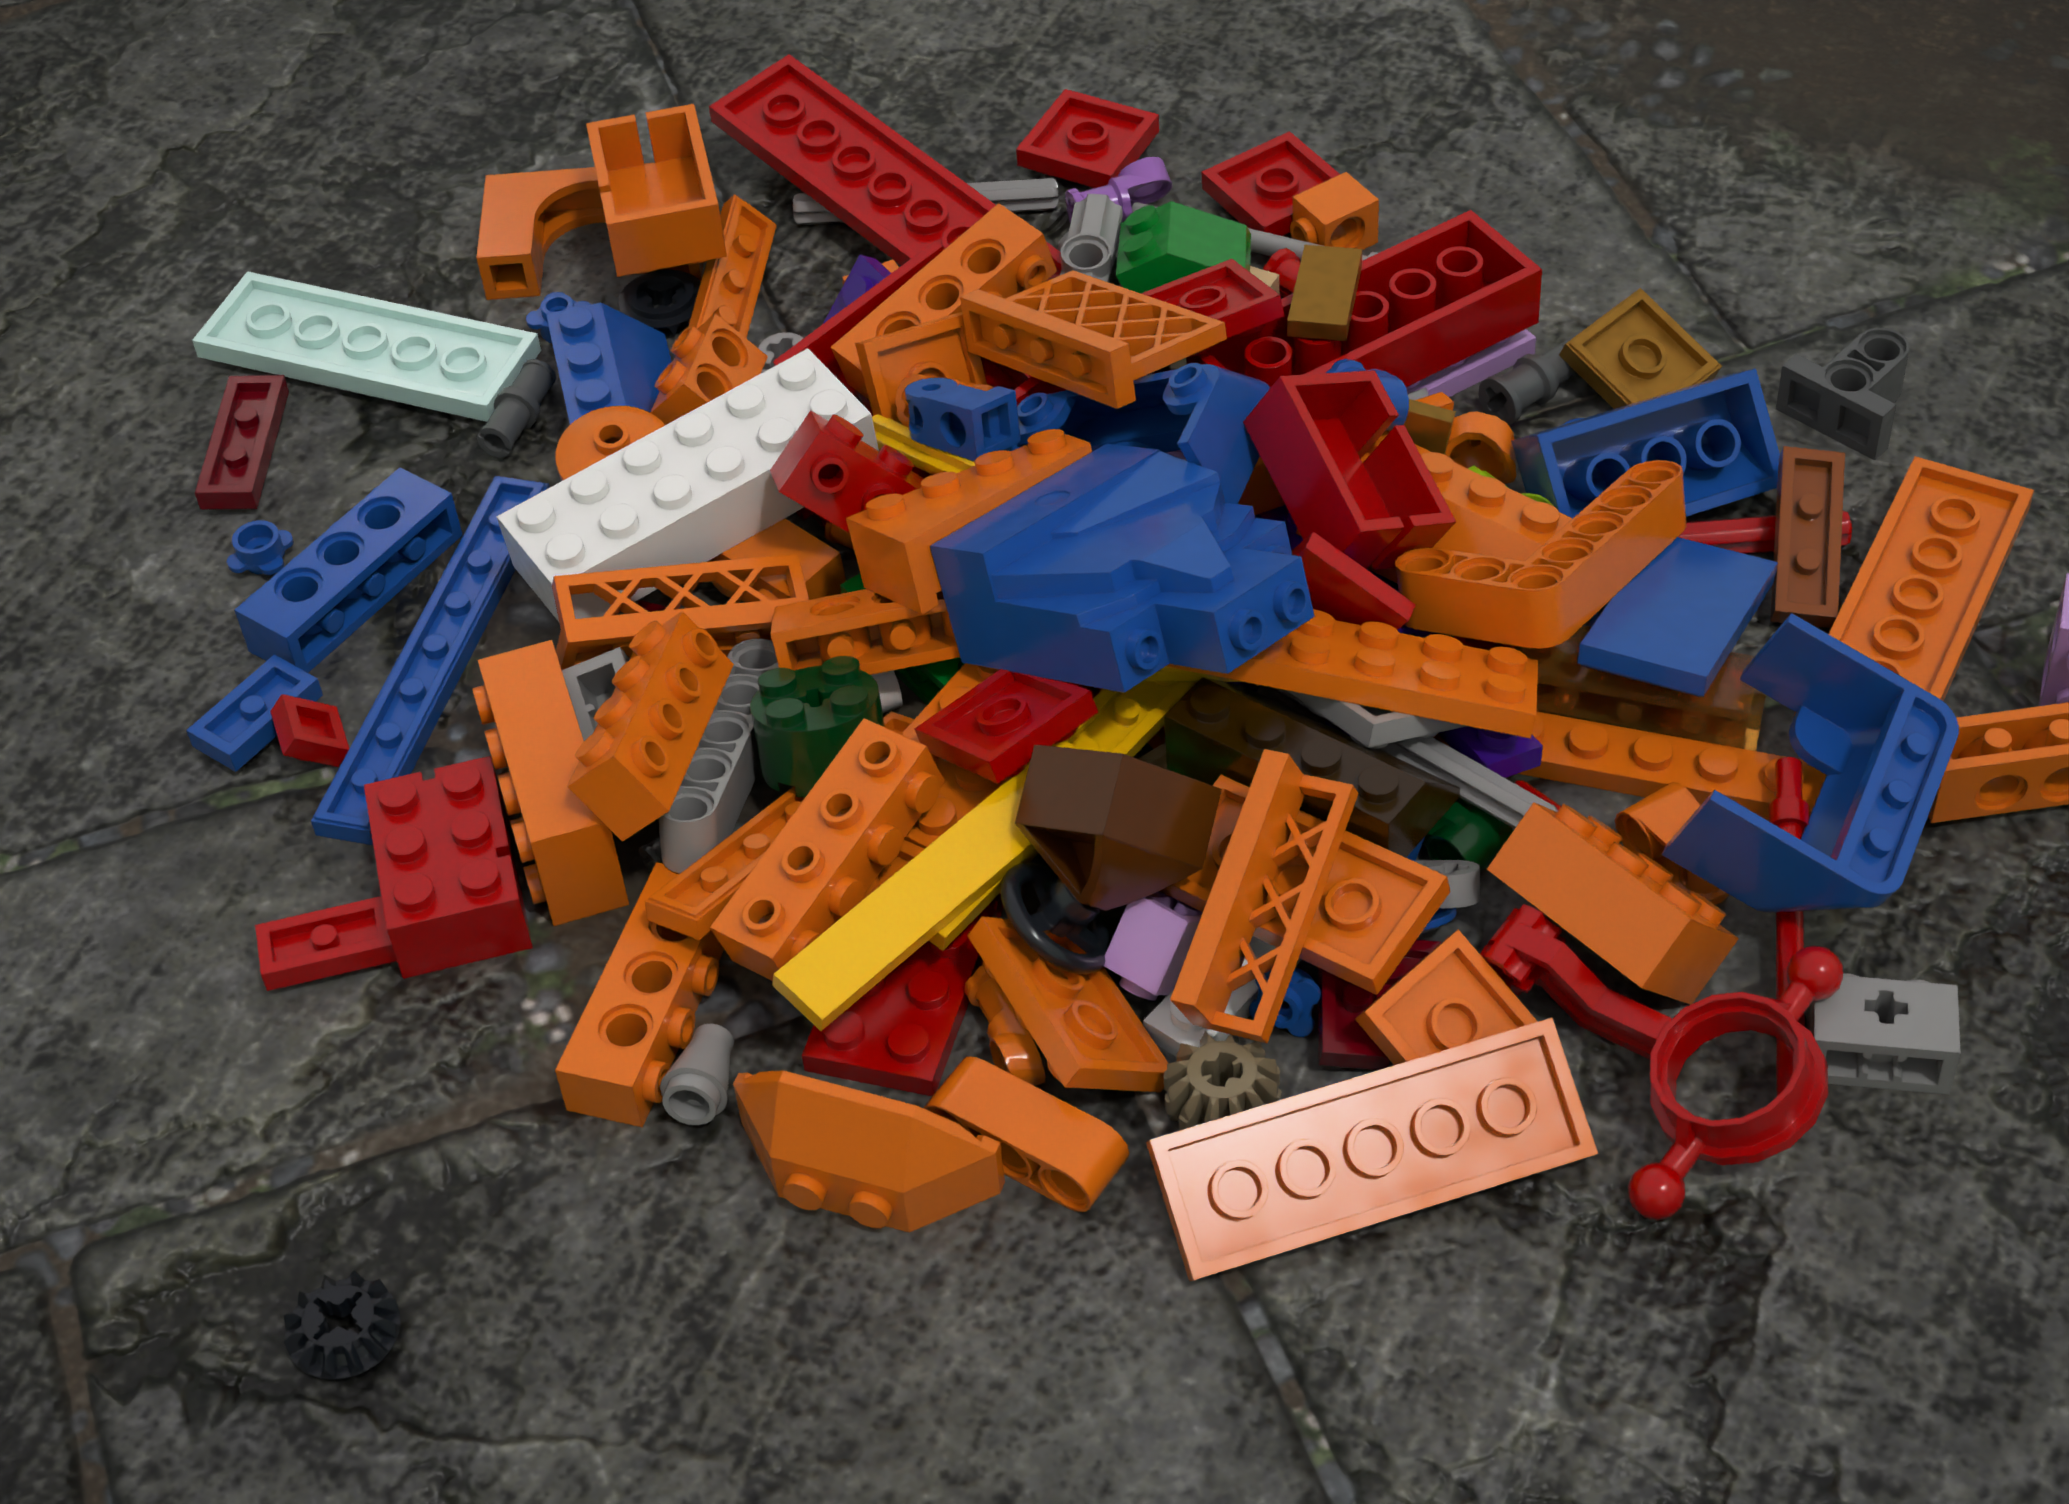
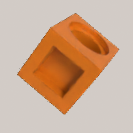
[1290,172,1379,250]

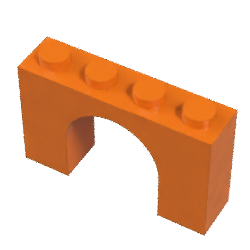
[476,163,704,300]

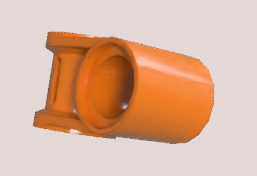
[1615,782,1729,905]

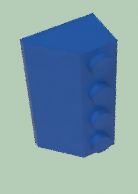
[546,303,672,444]
[1511,368,1780,518]

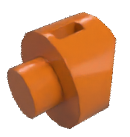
[1445,411,1516,484]

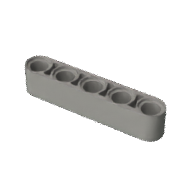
[658,639,779,873]

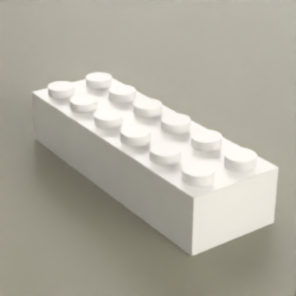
[496,348,879,622]

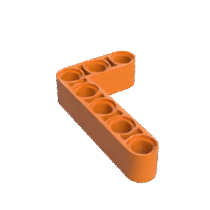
[1395,460,1687,649]

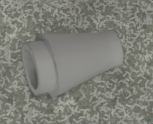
[660,1024,734,1125]

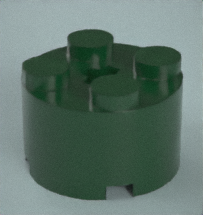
[750,656,885,798]

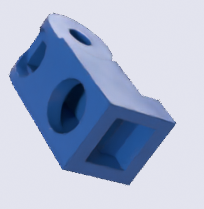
[905,378,1021,461]

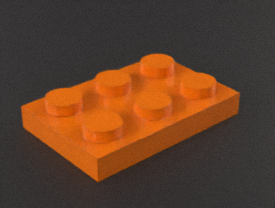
[967,916,1169,1092]

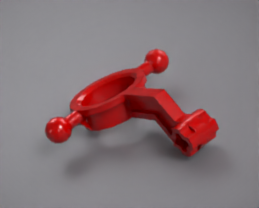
[1480,904,1843,1220]

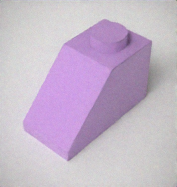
[1104,891,1203,1000]

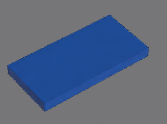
[1577,537,1778,697]

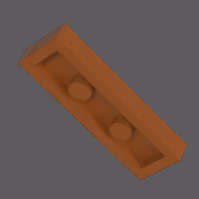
[1770,446,1845,628]

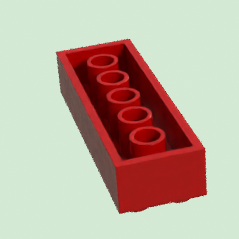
[1186,210,1542,388]

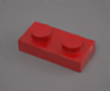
[255,896,397,991]

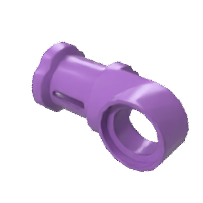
[1065,157,1172,223]

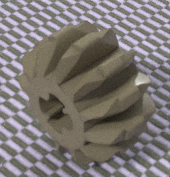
[1164,1031,1282,1130]

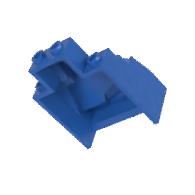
[930,444,1315,693]

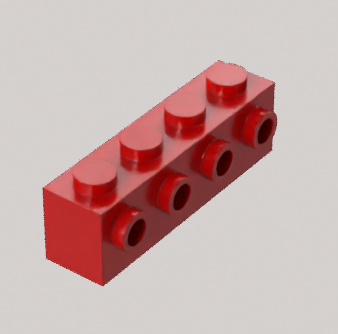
[770,410,924,533]

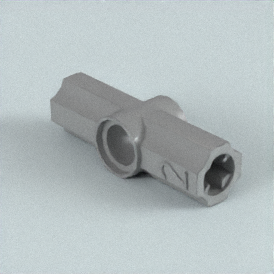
[1060,193,1123,283]

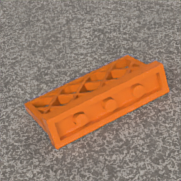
[960,270,1227,409]

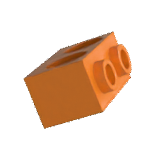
[650,313,768,425]

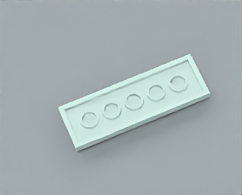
[192,271,541,422]

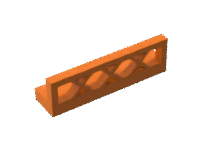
[552,554,809,670]
[1170,749,1359,1044]

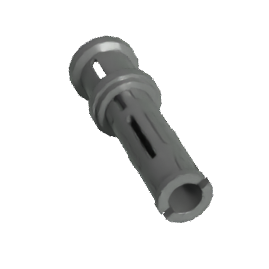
[1478,330,1583,425]

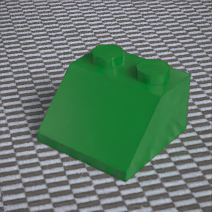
[1116,201,1251,293]

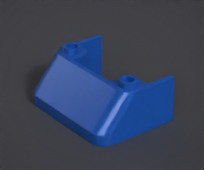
[1005,363,1270,504]
[1662,613,1959,912]

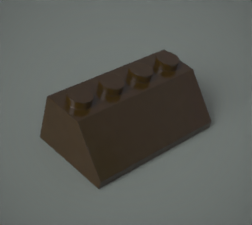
[1164,677,1460,857]

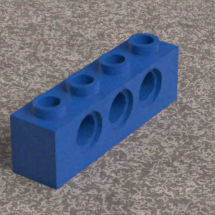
[234,467,463,673]

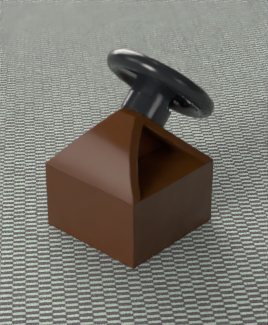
[1001,745,1222,974]

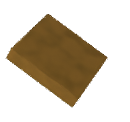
[1559,288,1722,409]

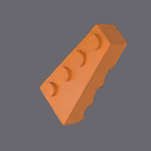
[846,429,1092,615]

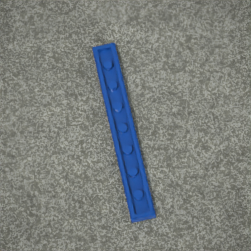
[311,476,550,845]

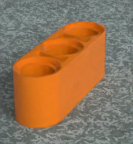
[923,1056,1130,1212]

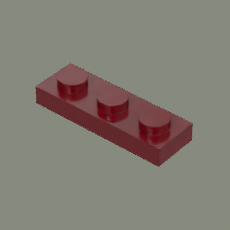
[195,375,289,510]

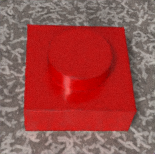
[270,694,349,767]

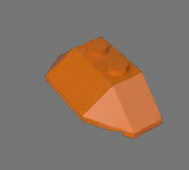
[733,1070,1005,1233]

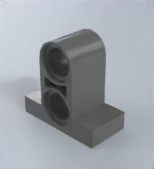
[1776,328,1909,460]

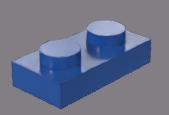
[186,654,323,772]

